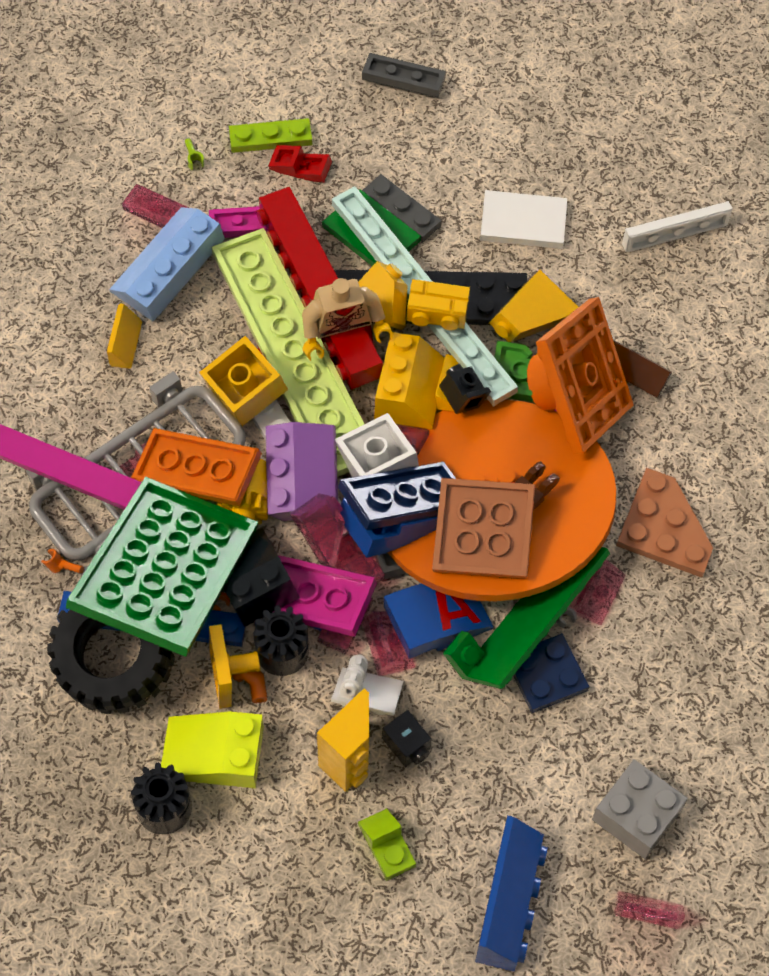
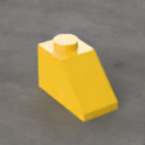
[358,261,408,330]

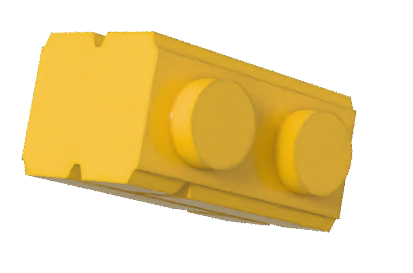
[407,279,470,330]

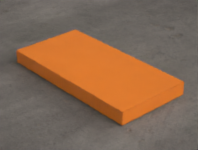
[131,428,262,507]

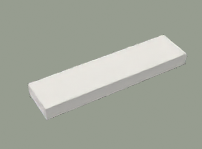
[622,201,732,253]

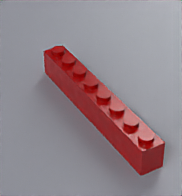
[256,186,383,390]

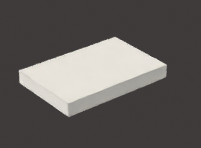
[480,190,567,249]

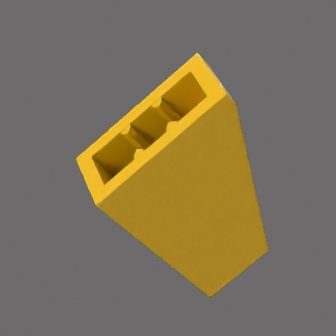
[489,270,578,342]

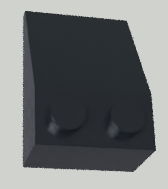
[224,527,300,627]

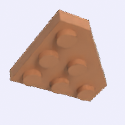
[616,467,713,577]

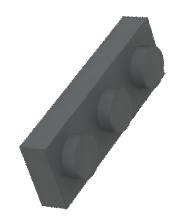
[362,53,446,98]
[362,174,442,242]

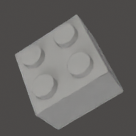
[592,759,688,859]

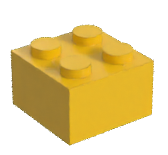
[199,336,288,427]

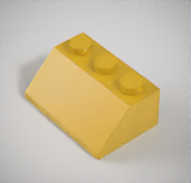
[374,332,445,430]
[317,688,369,792]

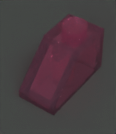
[290,493,345,567]

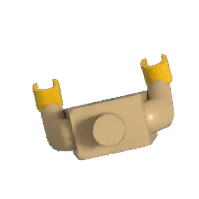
[302,278,393,361]

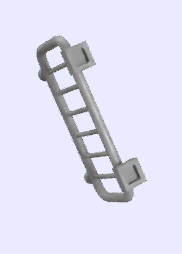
[26,371,246,560]

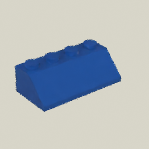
[475,815,548,972]

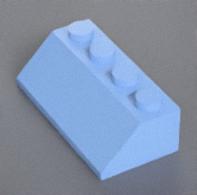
[109,207,225,321]

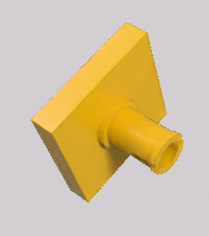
[209,624,260,709]

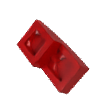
[268,145,332,182]

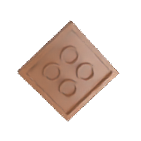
[432,478,536,579]

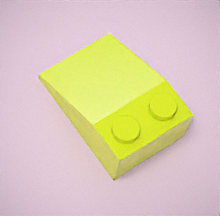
[161,711,264,788]

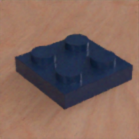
[513,633,590,714]

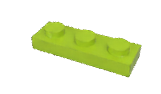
[229,118,312,153]

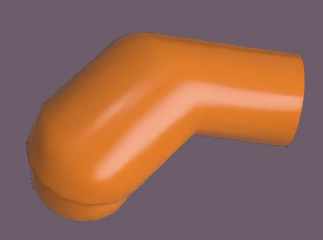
[232,671,268,703]

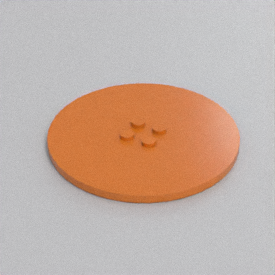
[388,400,616,601]

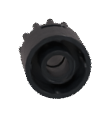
[253,605,309,676]
[131,762,192,835]

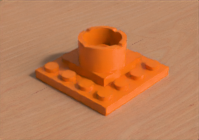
[527,297,634,454]

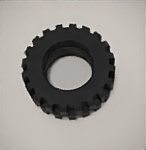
[47,610,175,714]

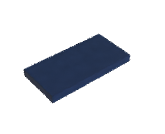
[338,462,456,530]

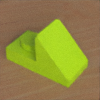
[358,808,416,881]

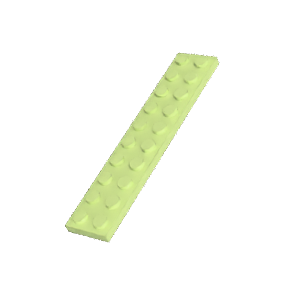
[211,228,364,477]

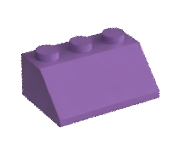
[266,422,338,521]

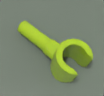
[185,138,204,170]

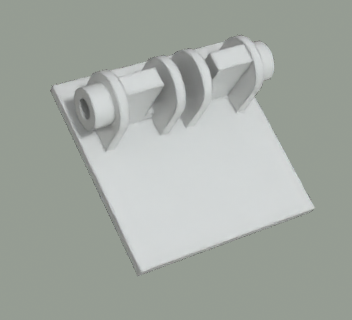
[331,654,404,716]

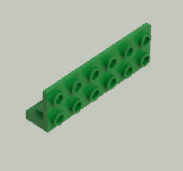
[443,547,610,689]

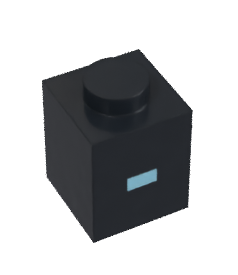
[382,710,432,768]

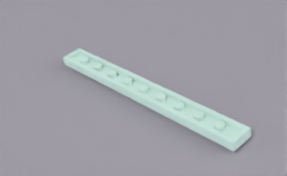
[332,186,518,407]

